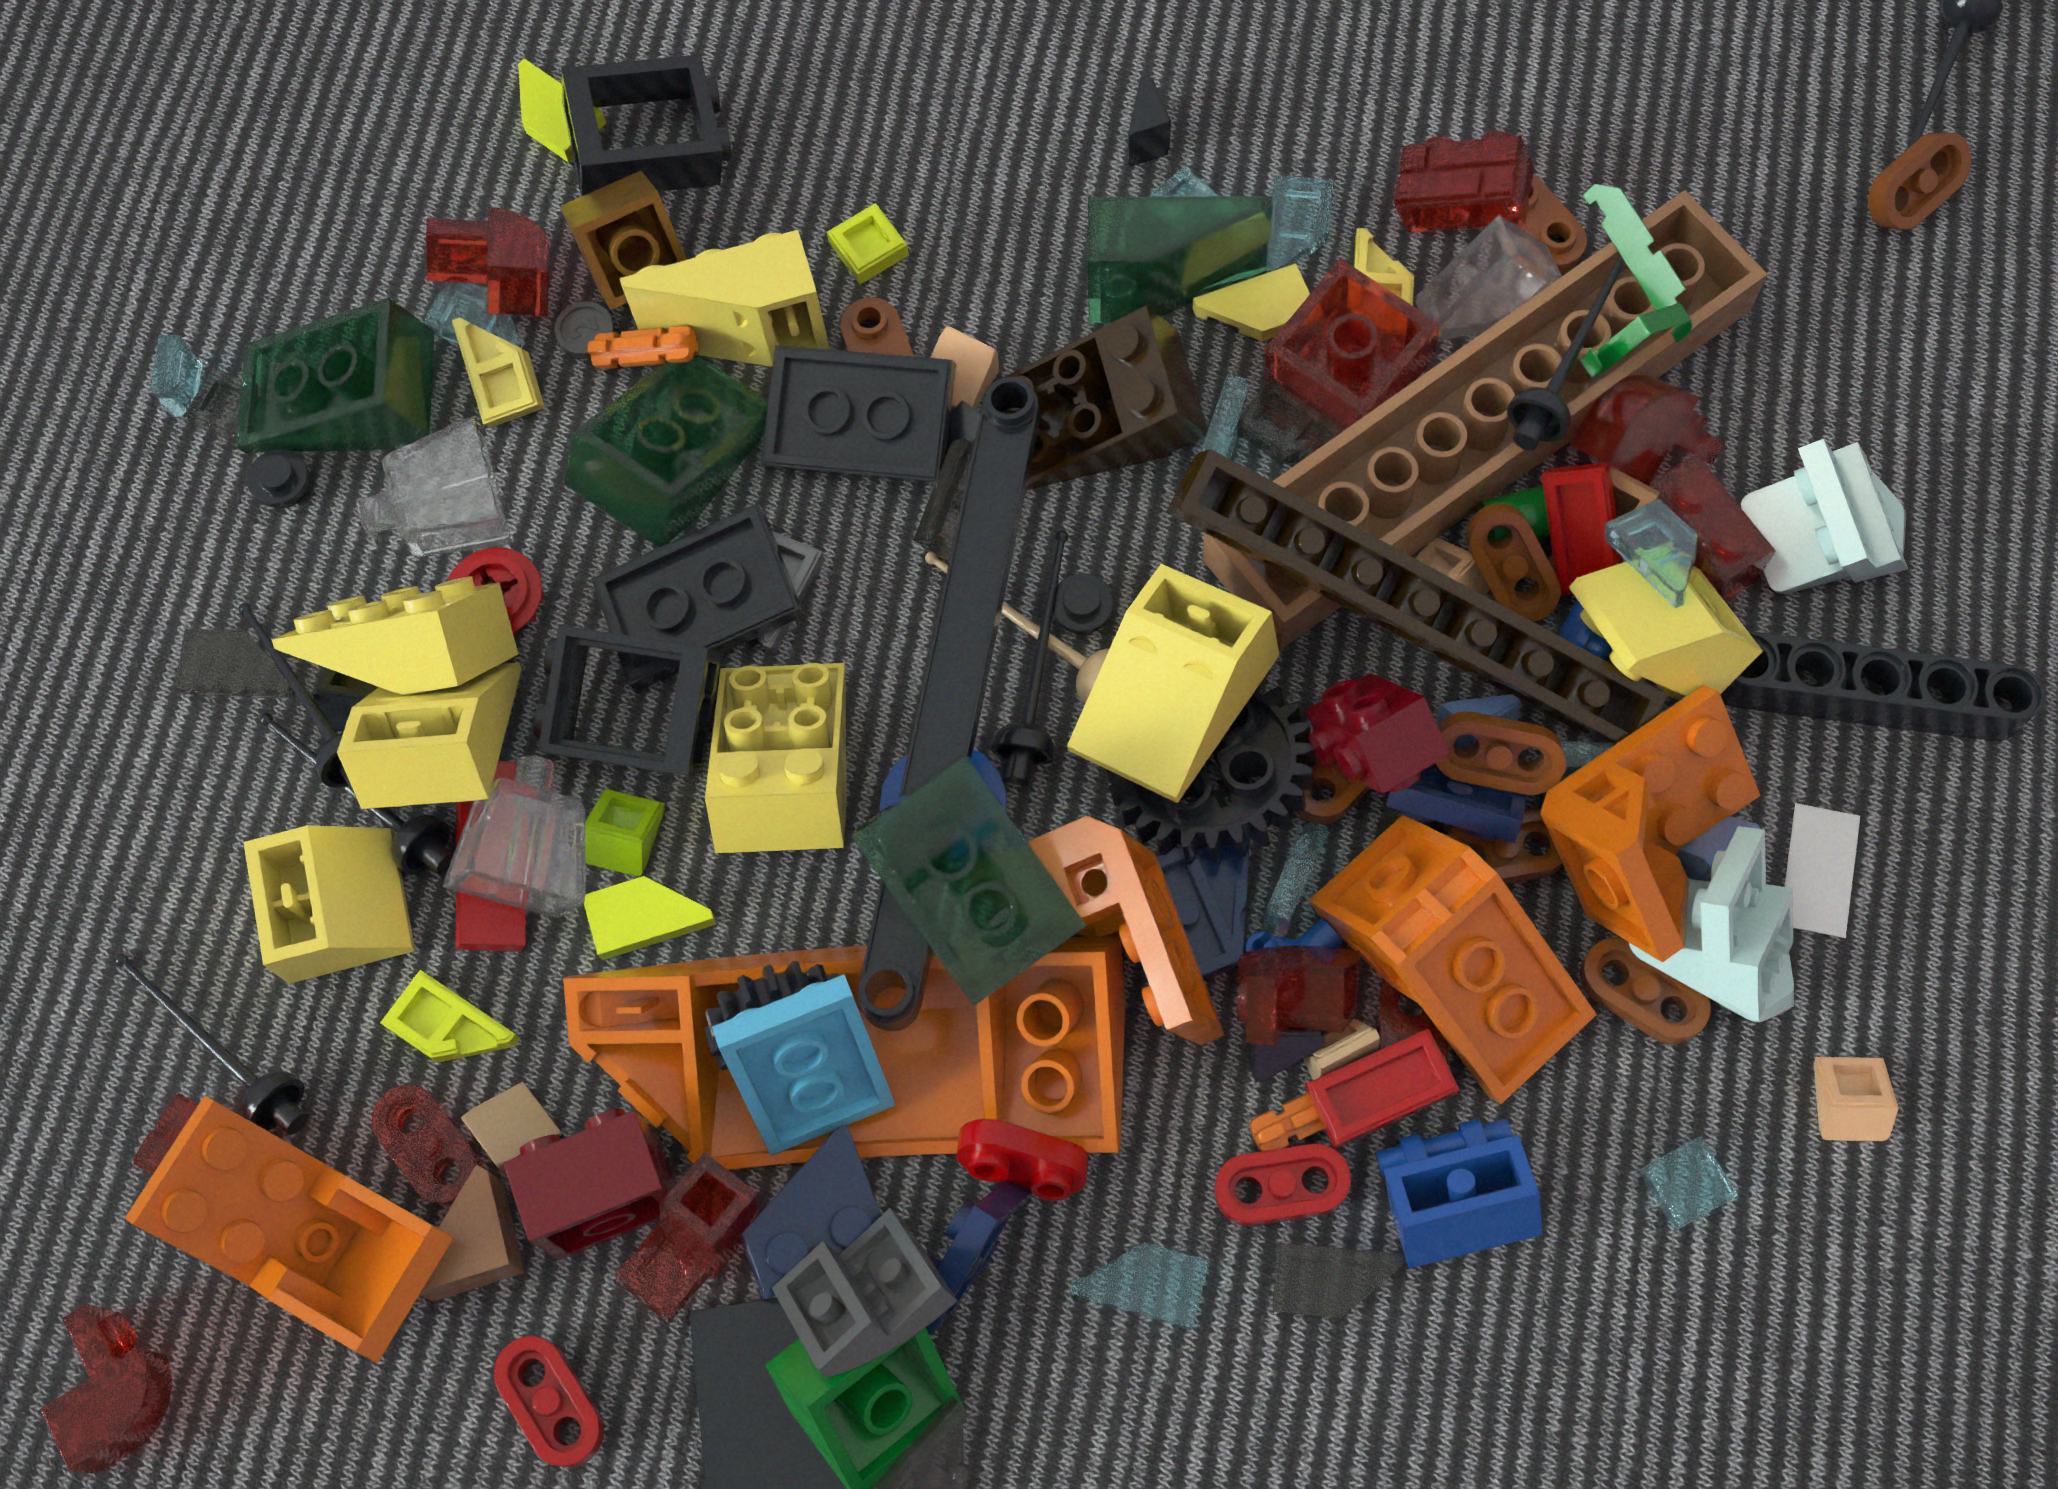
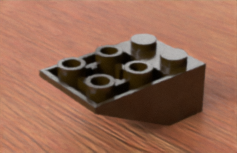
[991,305,1209,491]

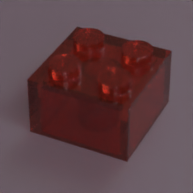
[1265,258,1440,432]

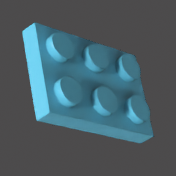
[712,974,896,1156]

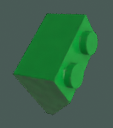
[765,1327,966,1489]

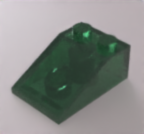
[1087,196,1273,325]
[237,297,435,453]
[564,355,769,547]
[852,752,1087,1006]

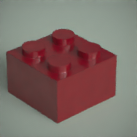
[503,1108,685,1260]

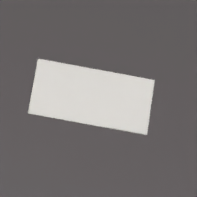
[1784,803,1860,938]

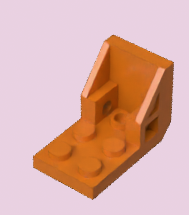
[1540,685,1760,963]
[1308,814,1597,1104]
[965,816,1225,1046]
[125,1095,454,1363]

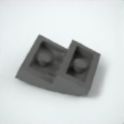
[772,1208,957,1378]

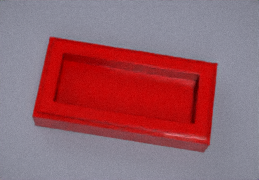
[1542,462,1623,596]
[1305,1028,1460,1149]

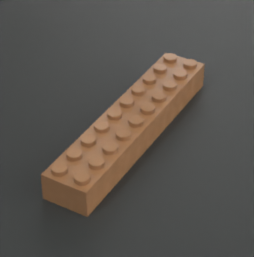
[1202,190,1768,651]

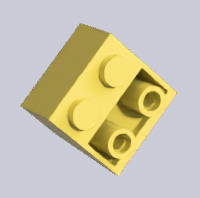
[1569,550,1763,699]
[243,825,416,984]

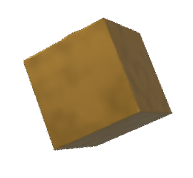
[560,171,687,310]

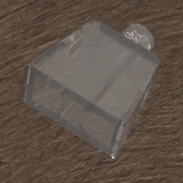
[356,417,513,556]
[443,756,586,919]

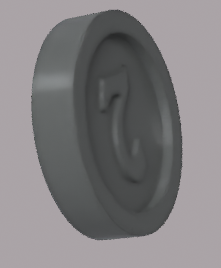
[554,301,615,359]

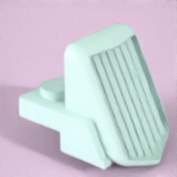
[1741,439,1908,594]
[1629,826,1794,1022]

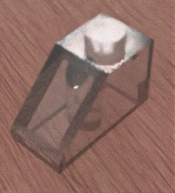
[1414,215,1562,341]

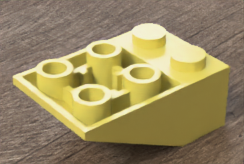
[620,230,830,367]
[1067,564,1279,803]
[272,577,518,695]
[337,662,522,809]
[705,663,847,853]

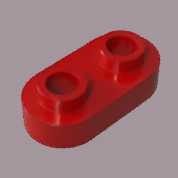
[956,1119,1089,1201]
[1214,1144,1351,1226]
[494,1336,604,1468]

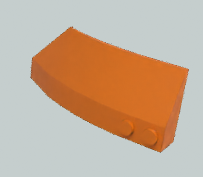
[563,936,1125,1175]

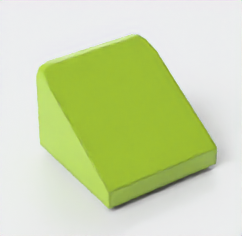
[581,789,665,876]

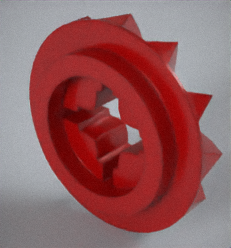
[447,547,545,638]

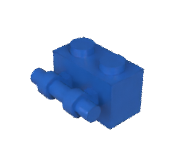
[1375,1118,1542,1269]

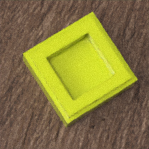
[826,203,909,285]

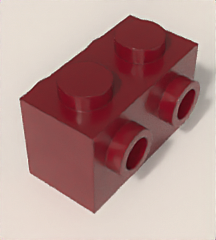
[1305,673,1450,794]

